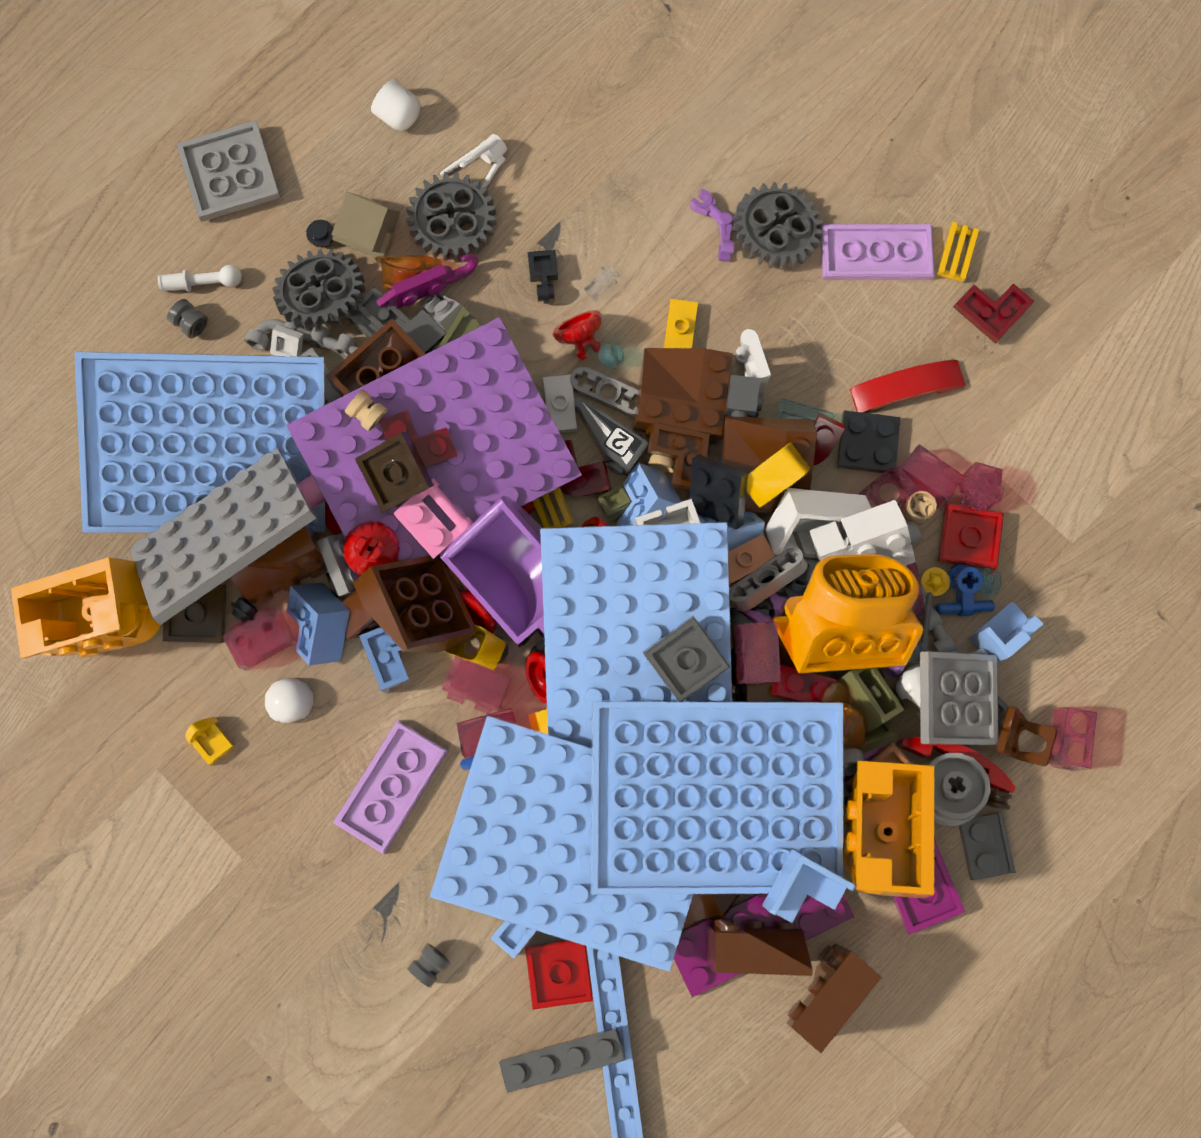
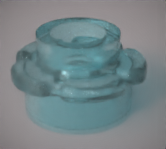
[599,342,624,369]
[979,568,1001,597]

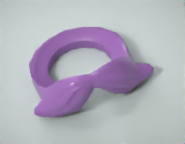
[742,587,787,629]

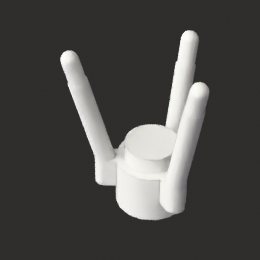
[440,134,507,189]

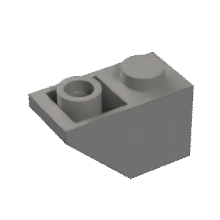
[417,293,463,333]

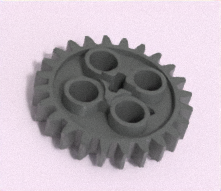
[406,172,496,261]
[733,182,823,270]
[272,249,366,331]

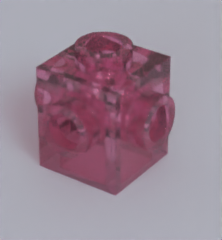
[958,462,1004,511]

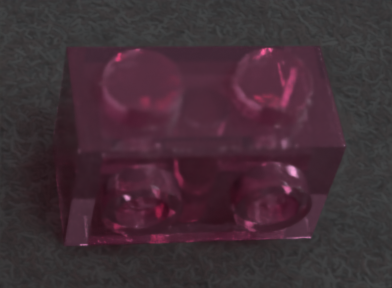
[222,608,297,671]
[442,656,512,715]

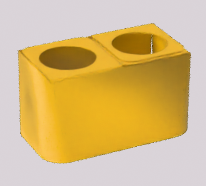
[746,442,810,508]
[444,625,507,670]

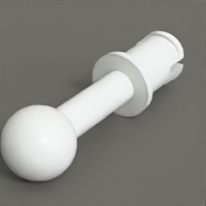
[158,265,242,292]

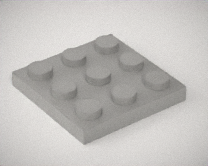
[176,120,281,222]
[920,651,998,745]

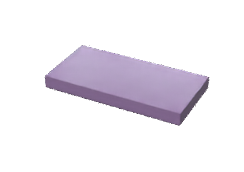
[820,224,934,280]
[333,720,448,854]

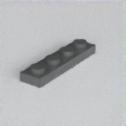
[499,1027,626,1093]

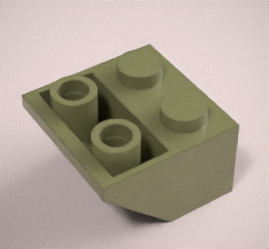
[835,667,906,735]

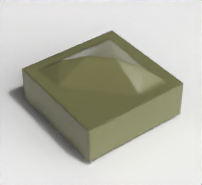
[596,483,632,521]

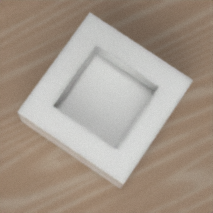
[270,325,304,356]

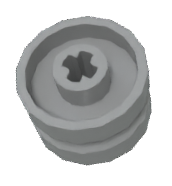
[928,753,990,826]

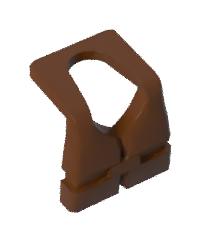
[996,706,1057,767]

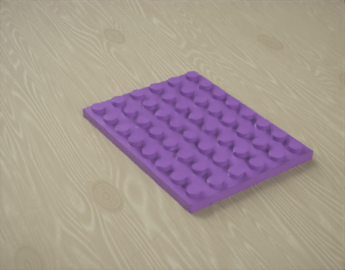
[286,317,581,561]

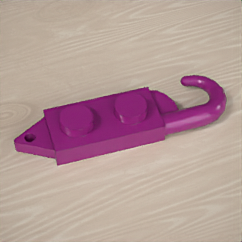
[376,254,479,309]

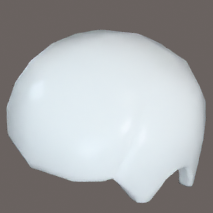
[265,678,314,723]

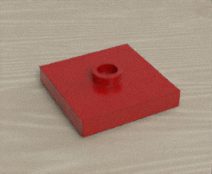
[938,503,1004,570]
[525,940,594,1010]

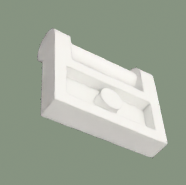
[735,329,771,394]

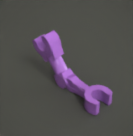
[690,189,734,261]

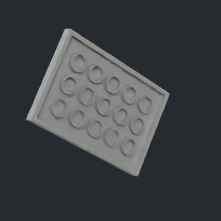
[130,448,316,625]

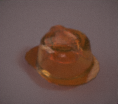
[375,255,442,290]
[822,682,866,748]

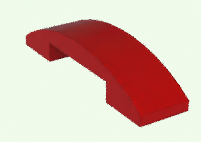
[849,360,966,413]
[896,737,1016,793]

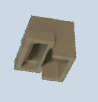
[332,191,400,261]

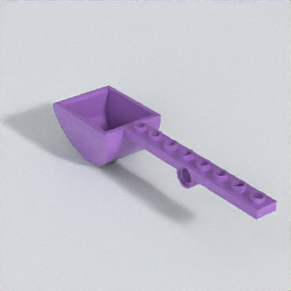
[440,496,544,645]

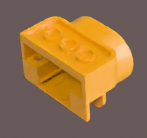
[772,554,923,673]
[11,557,162,659]
[843,761,934,898]

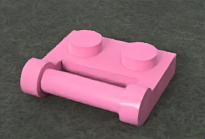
[393,478,474,559]

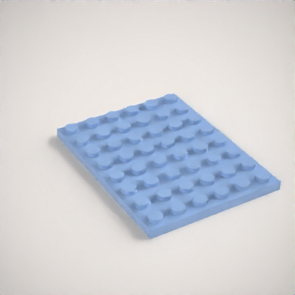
[74,351,325,533]
[540,522,732,748]
[591,701,843,895]
[430,715,693,972]

